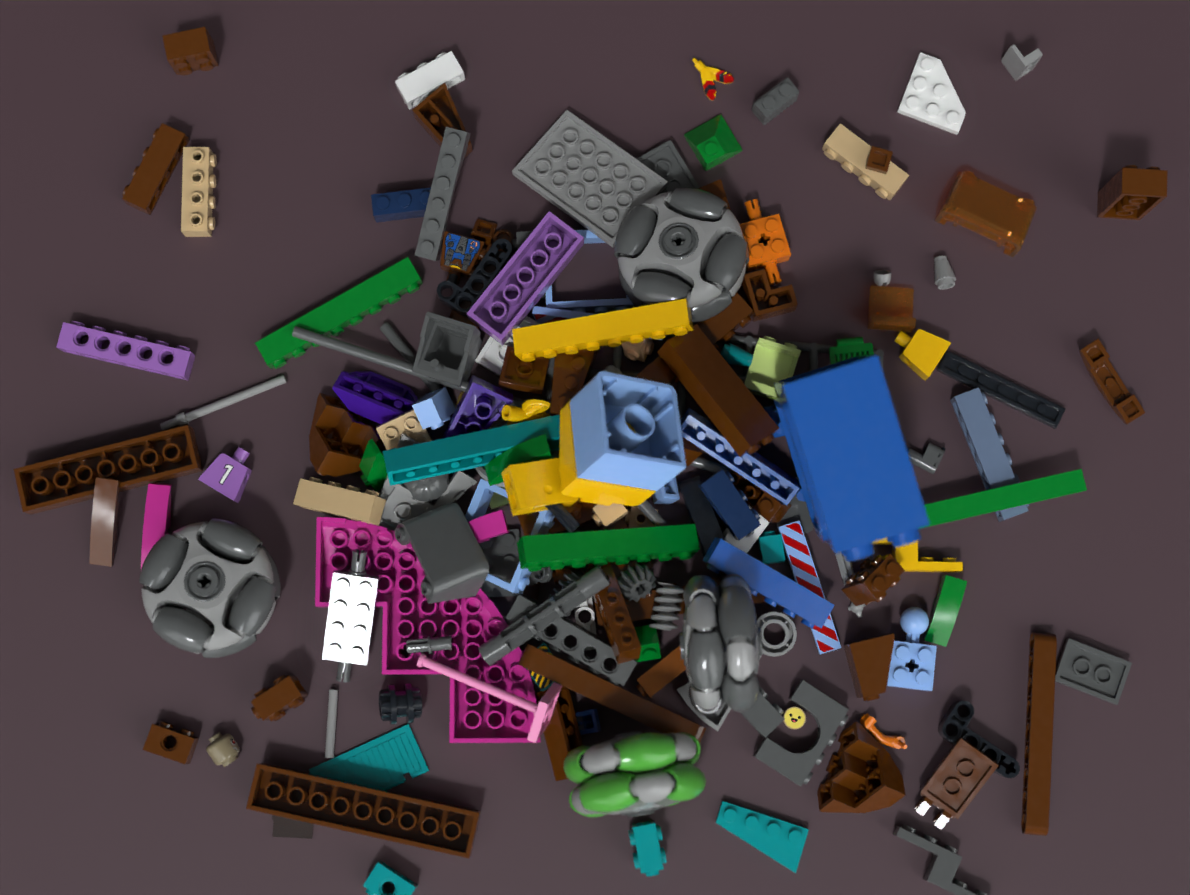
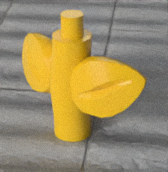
[501,399,550,425]

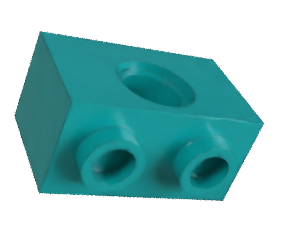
[363,860,418,895]

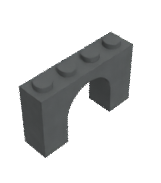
[753,680,849,787]

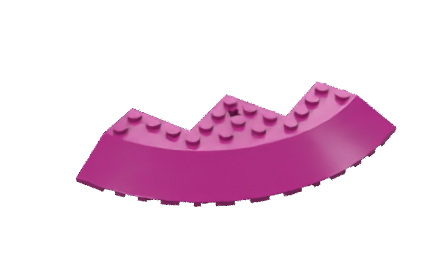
[315,517,541,743]

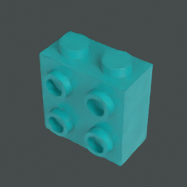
[628,820,667,877]

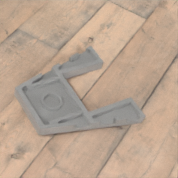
[379,433,477,531]

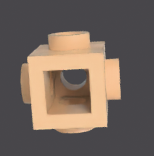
[621,338,654,362]

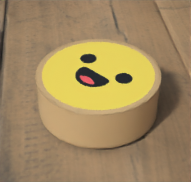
[783,707,806,729]

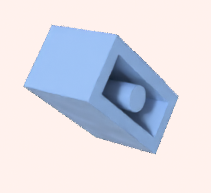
[412,387,456,430]

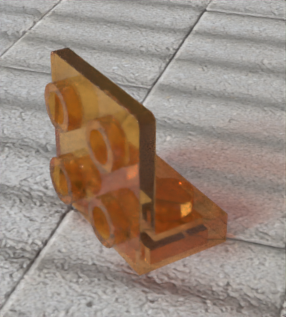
[867,286,916,332]

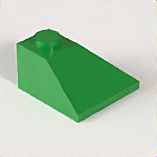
[684,114,742,172]

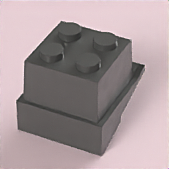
[412,311,482,387]

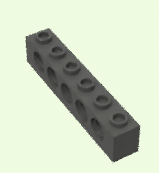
[506,593,639,686]

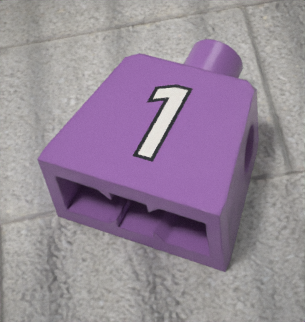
[198,447,252,503]

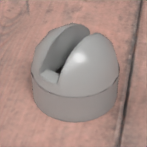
[874,270,891,287]

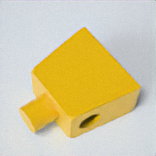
[894,329,951,381]

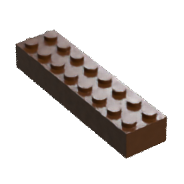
[14,425,203,515]

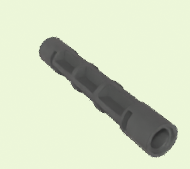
[478,565,611,666]

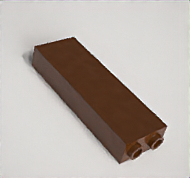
[658,324,779,457]

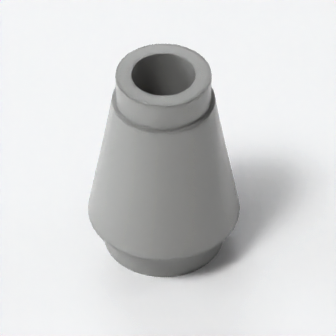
[934,256,956,290]

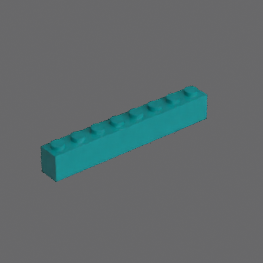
[383,415,560,486]

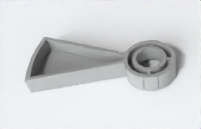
[676,612,797,731]

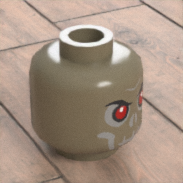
[206,732,240,767]

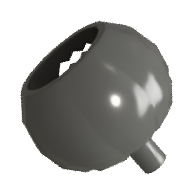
[402,473,450,503]

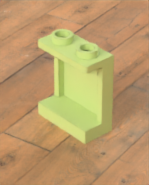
[744,336,801,401]

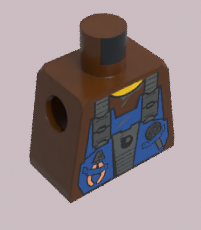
[440,231,486,286]

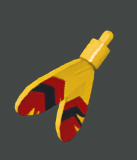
[692,58,734,100]

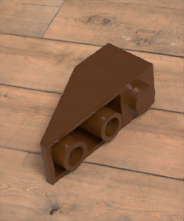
[728,468,792,522]

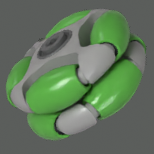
[563,731,706,817]

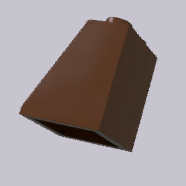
[844,634,895,701]

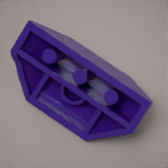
[332,371,418,424]

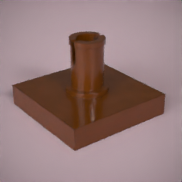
[498,346,550,395]

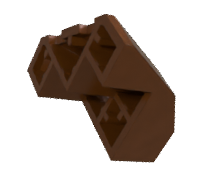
[309,393,386,477]
[817,722,906,813]

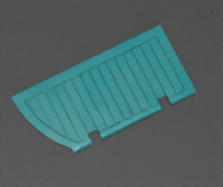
[309,724,429,790]

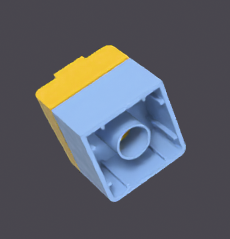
[559,371,686,506]

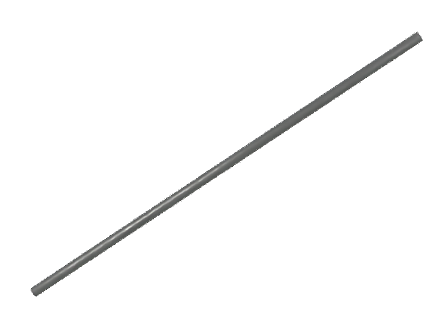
[292,326,730,473]

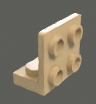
[376,409,433,450]

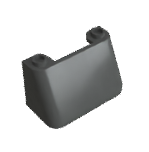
[394,503,489,604]

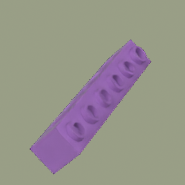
[56,321,195,381]

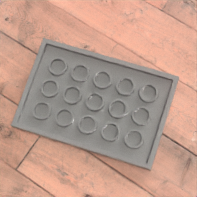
[512,110,668,248]

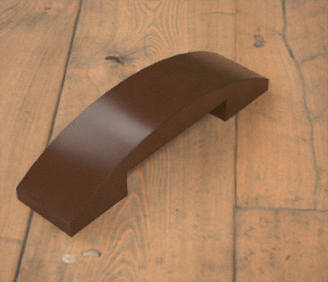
[1079,338,1146,425]

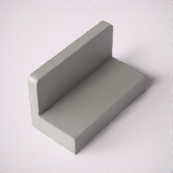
[1001,44,1043,81]

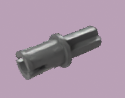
[406,635,452,654]

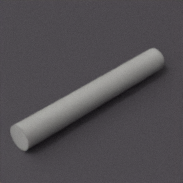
[325,690,338,758]

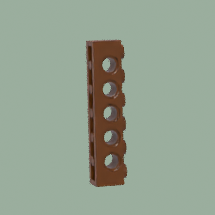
[583,529,641,664]

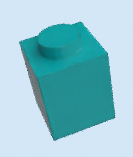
[757,531,785,565]

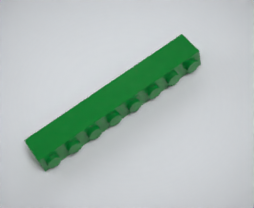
[255,257,423,369]
[517,524,700,571]

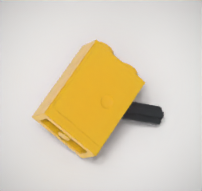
[501,458,579,533]

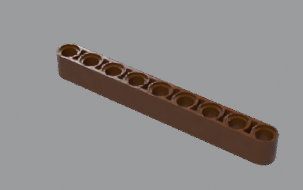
[1021,632,1057,836]
[518,644,706,744]

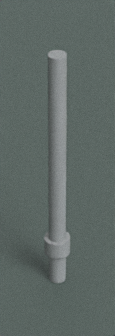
[160,375,287,431]

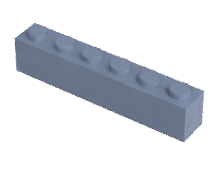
[950,388,1029,522]

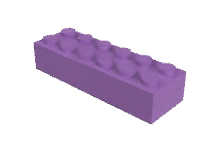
[467,211,584,346]

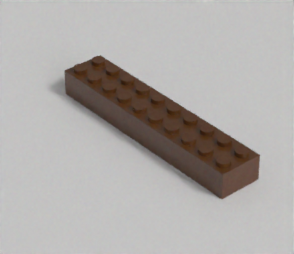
[246,763,481,859]

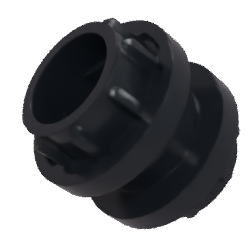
[379,683,422,725]

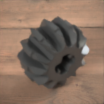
[617,563,656,602]

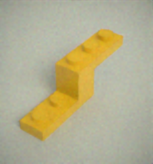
[872,538,963,572]

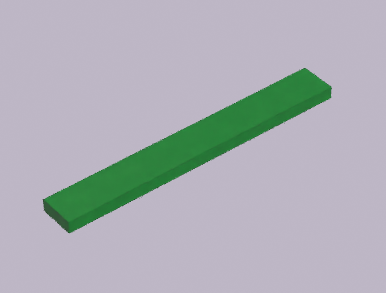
[918,469,1087,529]

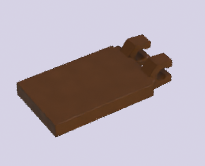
[915,737,999,830]

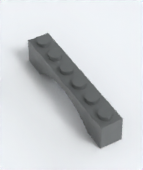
[415,127,471,261]

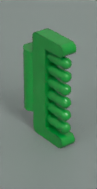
[828,337,874,365]

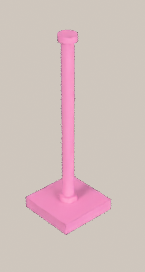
[417,653,562,743]

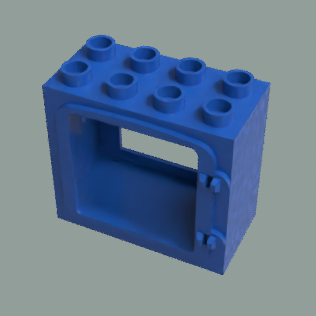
[773,355,930,561]

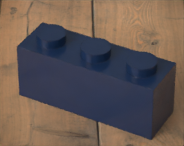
[371,188,431,222]
[698,469,761,540]

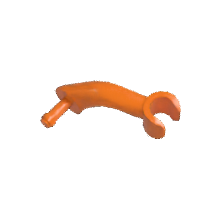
[860,713,907,749]

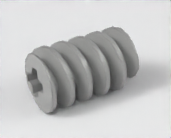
[649,582,684,631]

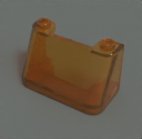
[935,170,1037,257]

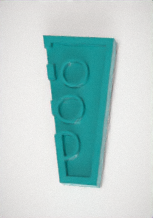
[716,801,809,873]

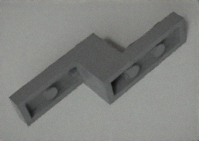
[893,824,988,895]

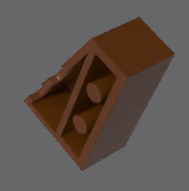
[412,83,473,157]

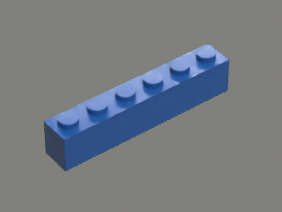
[680,408,800,506]
[702,537,834,629]

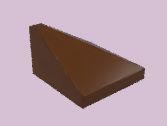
[471,219,498,247]

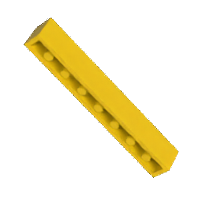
[512,299,693,362]

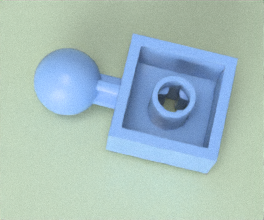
[887,607,937,691]

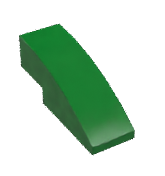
[485,434,552,486]
[924,575,967,647]

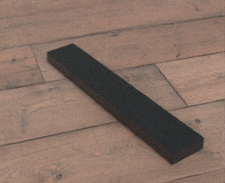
[937,350,1066,429]

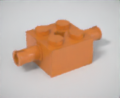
[739,199,791,286]

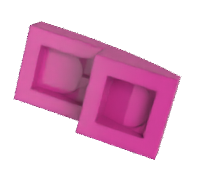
[468,510,509,543]

